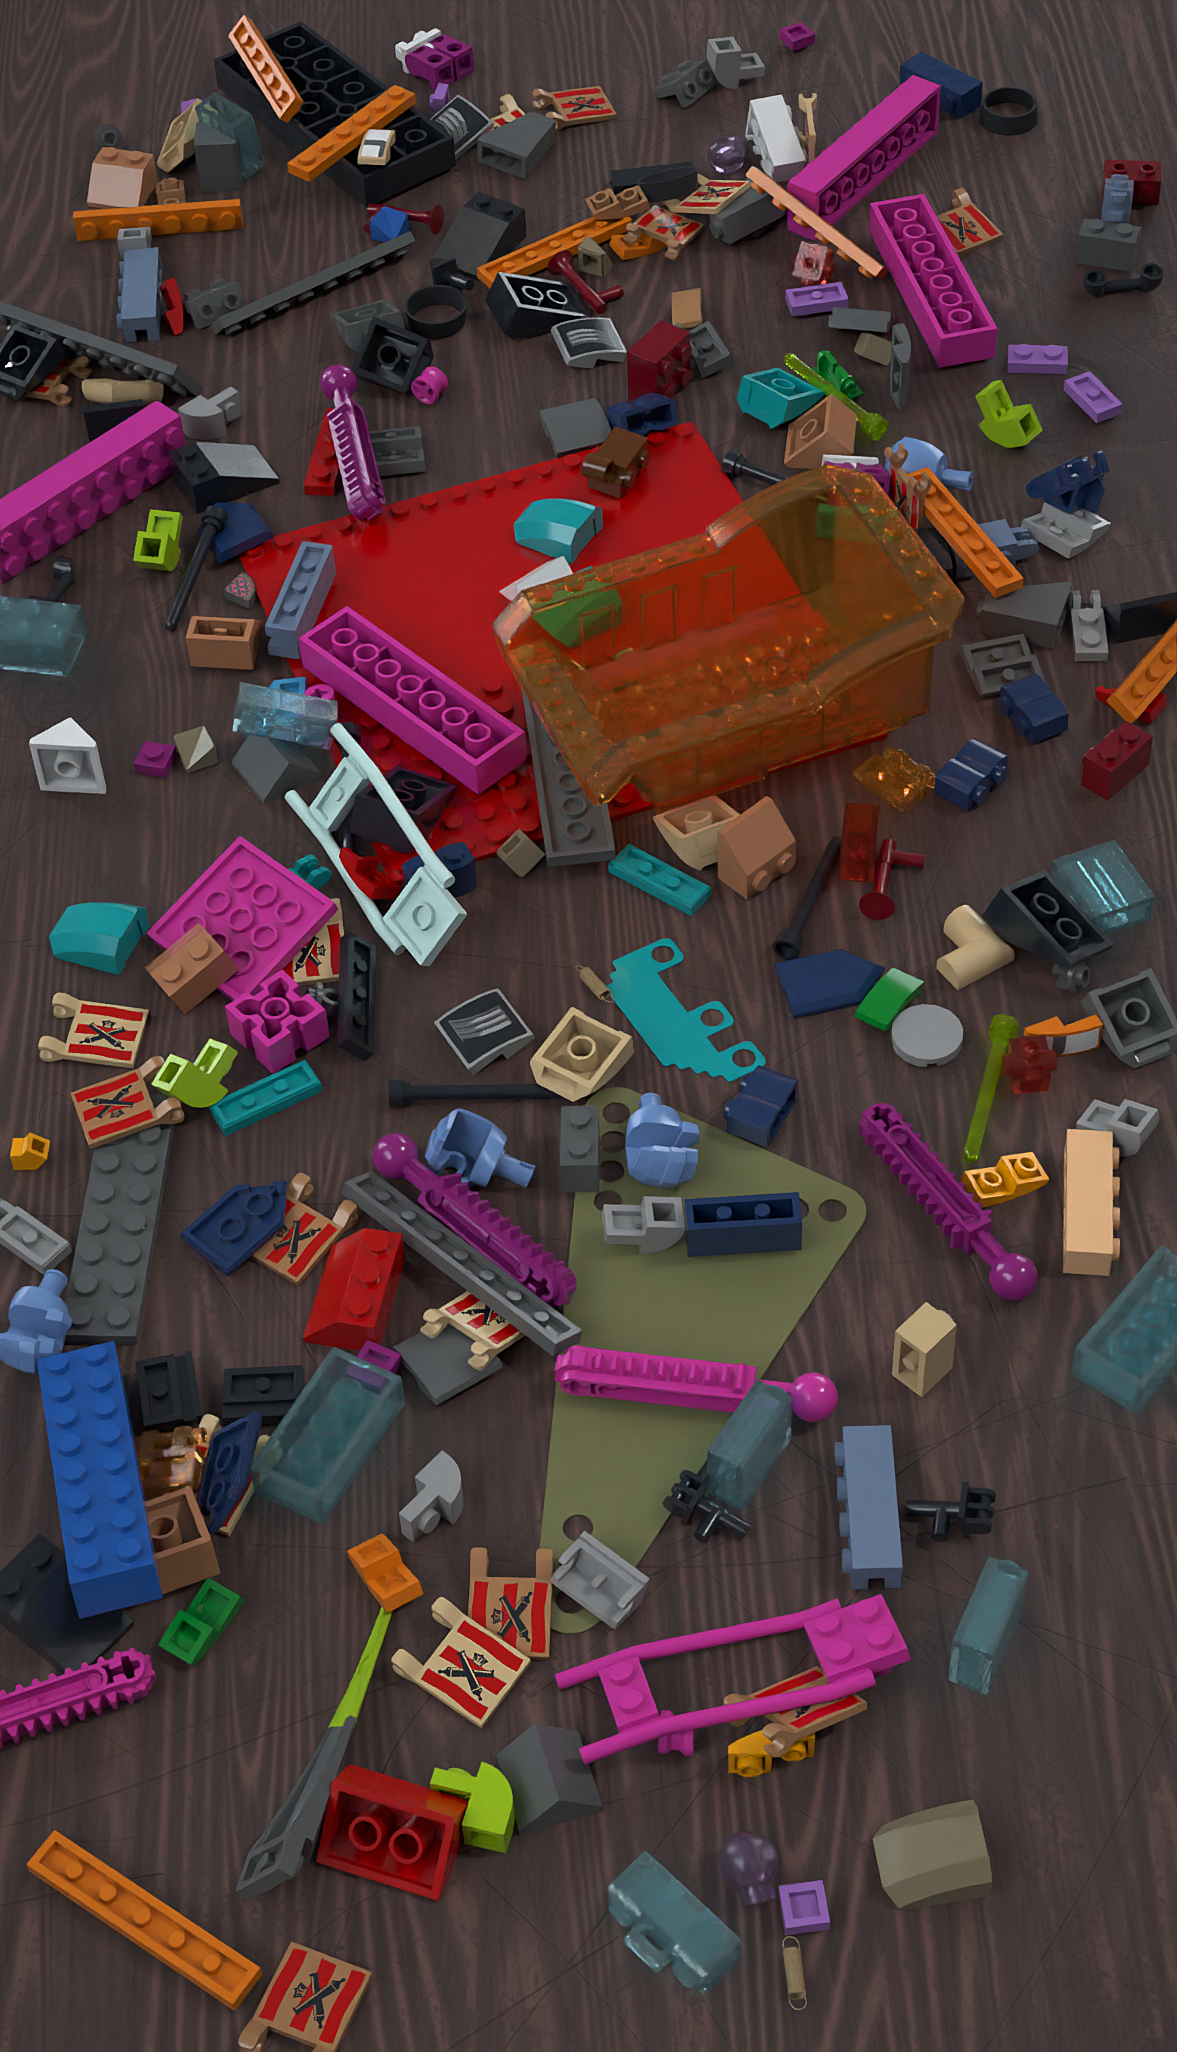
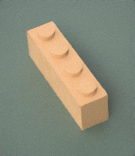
[1063,1129,1120,1276]

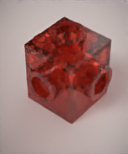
[791,241,835,287]
[1002,1035,1057,1094]

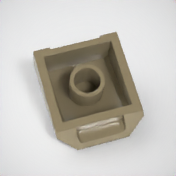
[872,1800,992,1910]

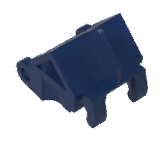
[1026,450,1110,514]

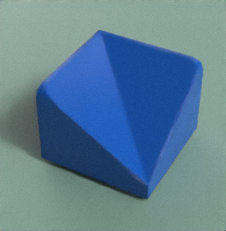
[370,206,409,242]

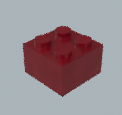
[627,320,692,401]

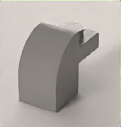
[707,37,765,89]

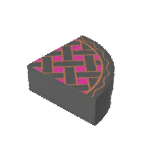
[223,572,255,609]

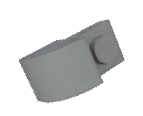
[117,227,152,261]
[178,387,242,440]
[1076,1099,1159,1157]
[601,1196,685,1254]
[399,1450,464,1543]

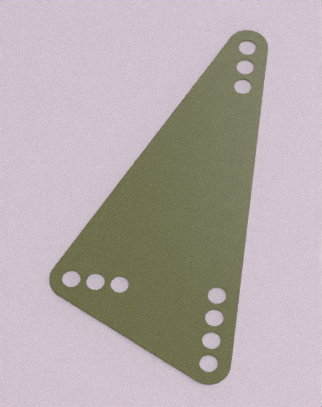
[539,1087,867,1634]

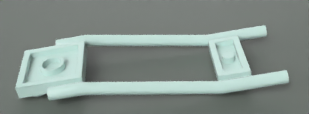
[285,723,467,966]

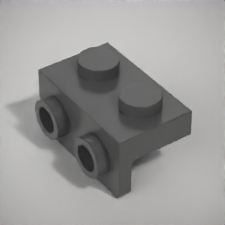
[653,59,717,108]
[182,278,247,329]
[674,321,734,379]

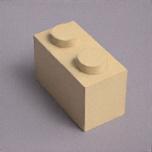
[892,1302,957,1397]

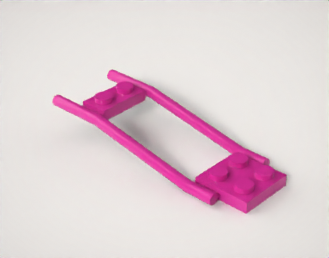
[555,1594,911,1765]

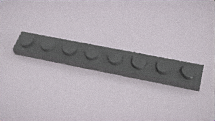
[210,231,415,335]
[342,1171,582,1356]

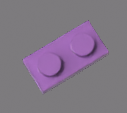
[785,282,848,316]
[1007,344,1068,374]
[1064,371,1123,423]

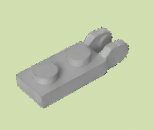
[1070,590,1109,661]
[0,1198,72,1275]

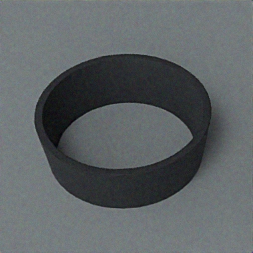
[979,87,1038,136]
[637,167,698,202]
[404,285,467,339]

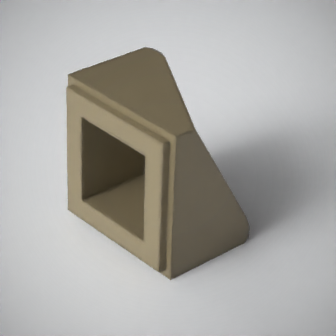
[578,237,613,278]
[854,331,892,365]
[174,726,218,774]
[496,829,545,877]

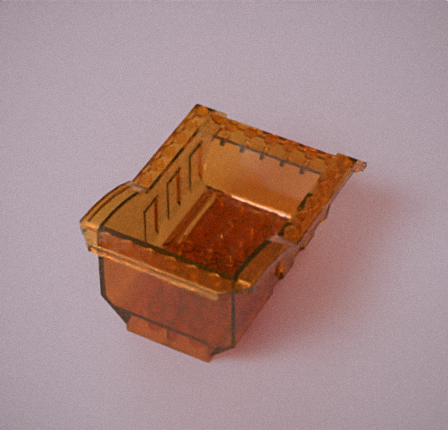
[492,464,965,815]

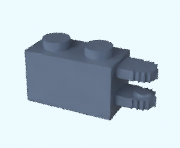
[1101,174,1134,224]
[947,519,1040,579]

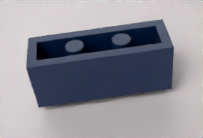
[899,51,983,119]
[684,1192,802,1257]

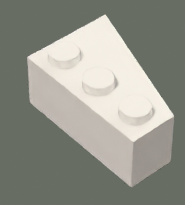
[745,94,808,183]

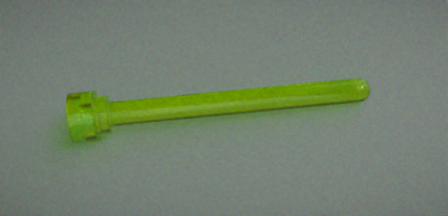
[783,353,889,440]
[963,1014,1019,1163]

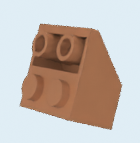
[185,616,265,670]

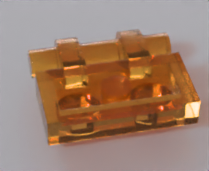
[854,746,936,813]
[134,1426,207,1496]

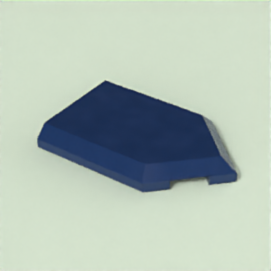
[197,502,274,563]
[774,949,885,1019]
[180,1180,287,1276]
[196,1411,262,1534]

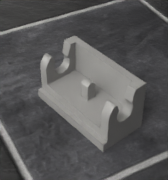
[550,1531,650,1630]

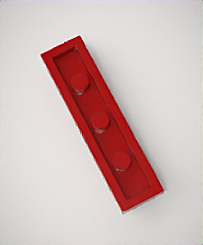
[304,408,341,496]

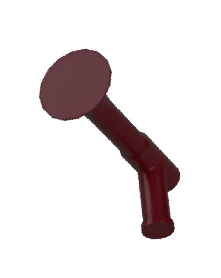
[363,203,444,235]
[548,250,624,314]
[859,839,926,920]

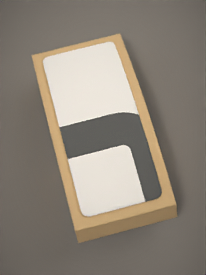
[358,129,395,165]

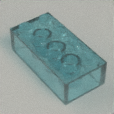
[0,596,87,676]
[1071,1245,1177,1415]
[250,1347,405,1525]

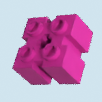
[225,970,330,1074]

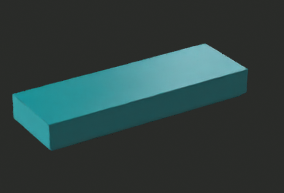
[608,844,712,916]
[208,1060,323,1136]

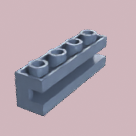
[117,247,163,343]
[265,541,336,659]
[834,1425,903,1589]

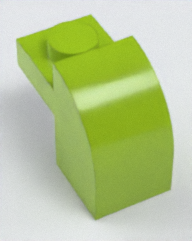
[975,380,1043,448]
[133,509,183,571]
[151,1039,238,1108]
[430,1762,515,1854]

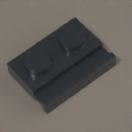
[135,1350,202,1434]
[222,1365,304,1426]

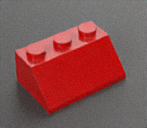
[303,1228,406,1351]
[316,1764,469,1901]

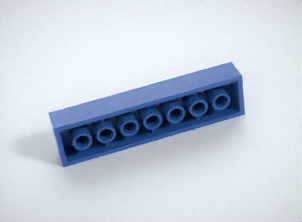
[37,1341,163,1619]

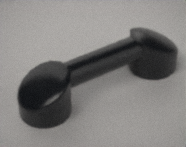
[1083,263,1164,297]
[24,555,75,622]

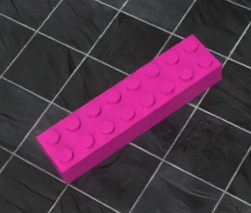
[786,75,941,241]
[869,194,998,368]
[0,400,186,584]
[299,606,527,795]

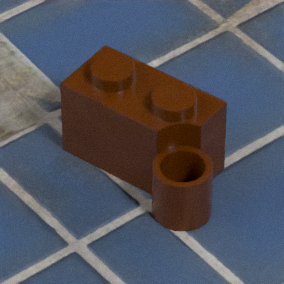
[582,426,650,498]

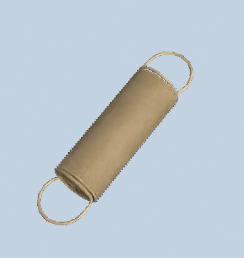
[576,966,614,1002]
[782,1936,807,2010]

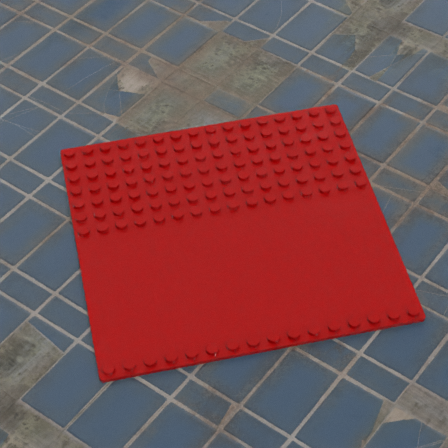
[238,422,888,885]

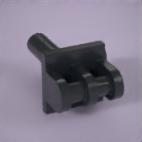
[429,258,475,293]
[662,1470,752,1543]
[905,1482,996,1542]

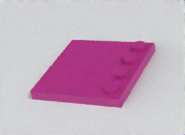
[146,836,339,1001]

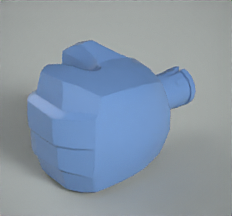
[884,436,974,492]
[625,1093,700,1189]
[425,1108,535,1189]
[0,1269,73,1375]

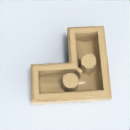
[82,378,163,405]
[936,905,1015,990]

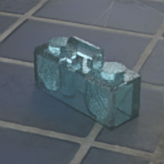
[232,682,338,750]
[608,1850,742,1995]

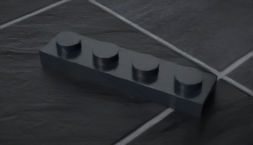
[337,931,376,1061]

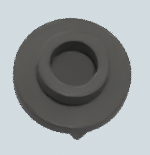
[95,124,123,149]
[1051,961,1090,994]
[305,982,339,1016]

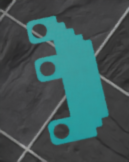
[606,938,766,1082]

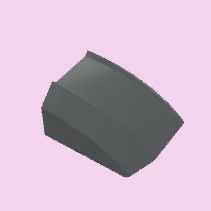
[330,299,405,353]
[1080,968,1177,1069]

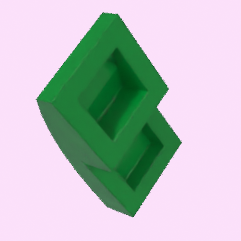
[854,967,924,1031]
[158,1577,245,1666]

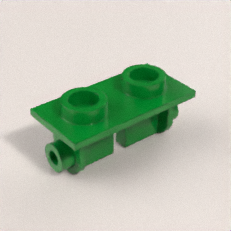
[809,350,864,402]

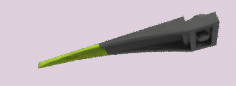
[235,1607,393,1900]

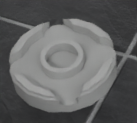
[891,1004,963,1067]

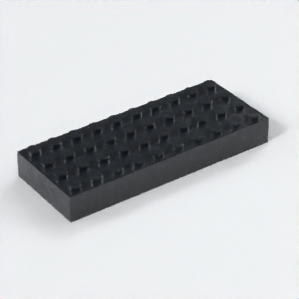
[214,21,456,208]

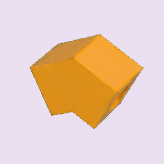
[10,1132,50,1170]

